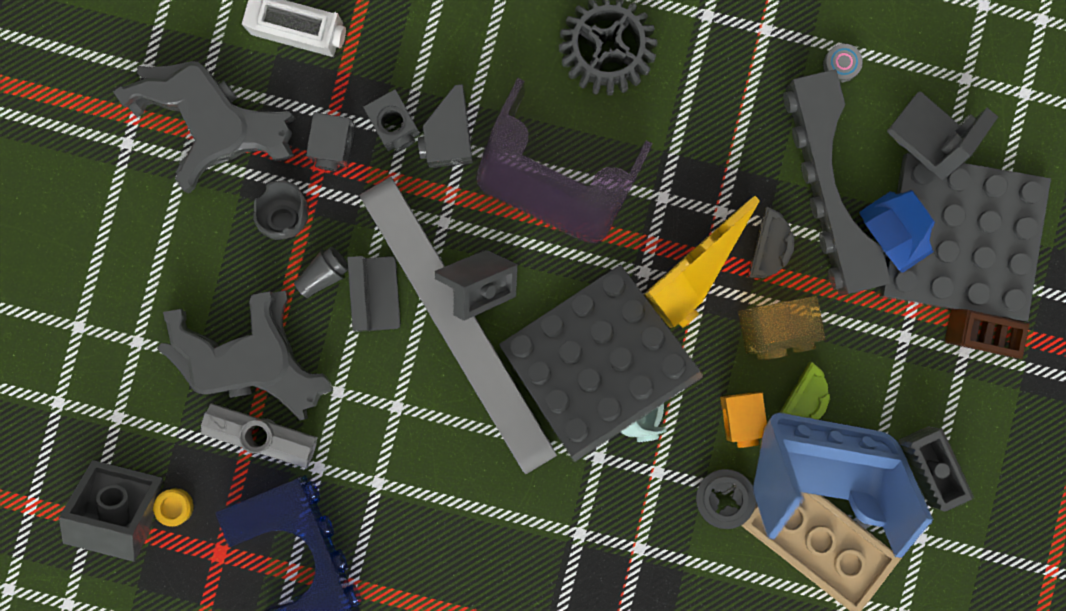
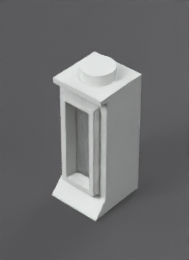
[242,0,346,57]

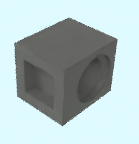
[363,89,420,152]
[306,112,355,171]

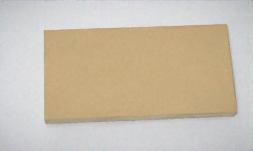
[741,492,902,611]

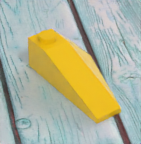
[643,196,760,328]

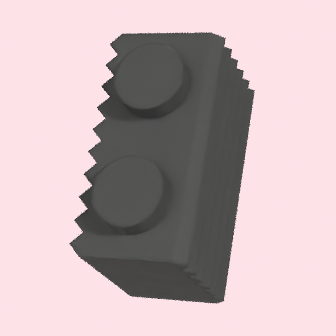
[898,426,974,512]

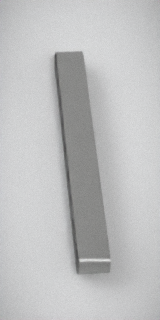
[359,176,557,474]

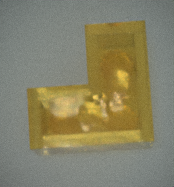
[738,296,826,360]

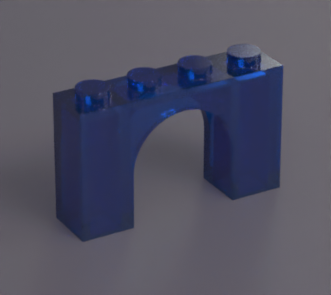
[215,475,362,611]

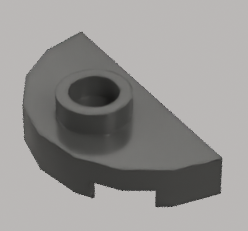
[747,207,794,279]

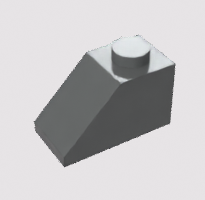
[418,84,473,168]

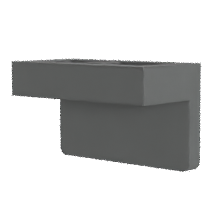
[435,250,518,321]
[347,256,401,332]

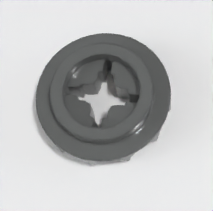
[696,469,756,529]

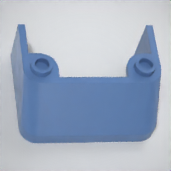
[753,413,933,558]

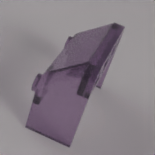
[476,78,653,244]

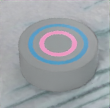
[823,44,863,82]

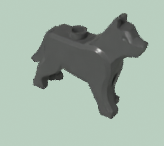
[113,61,295,194]
[157,290,333,420]

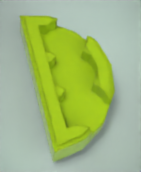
[779,362,830,420]

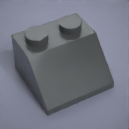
[59,460,163,562]

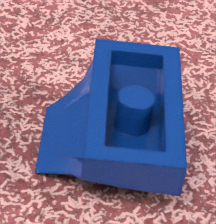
[859,190,935,273]

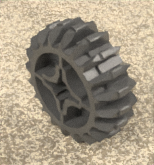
[559,0,657,96]

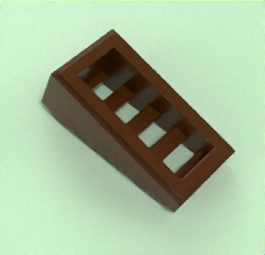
[945,309,1030,359]

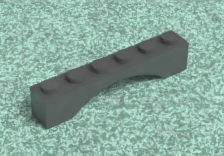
[783,69,892,296]

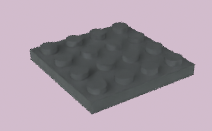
[880,153,1051,322]
[499,264,703,462]

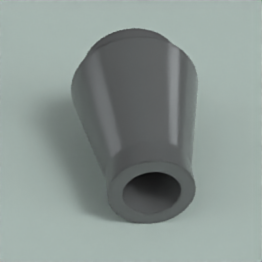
[294,247,348,298]

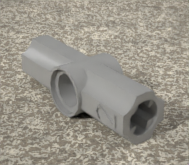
[200,403,318,468]

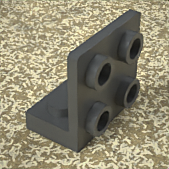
[887,92,998,181]

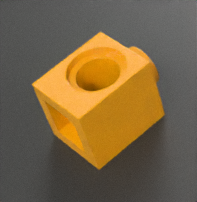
[720,392,767,448]

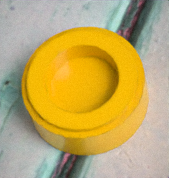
[153,488,194,526]

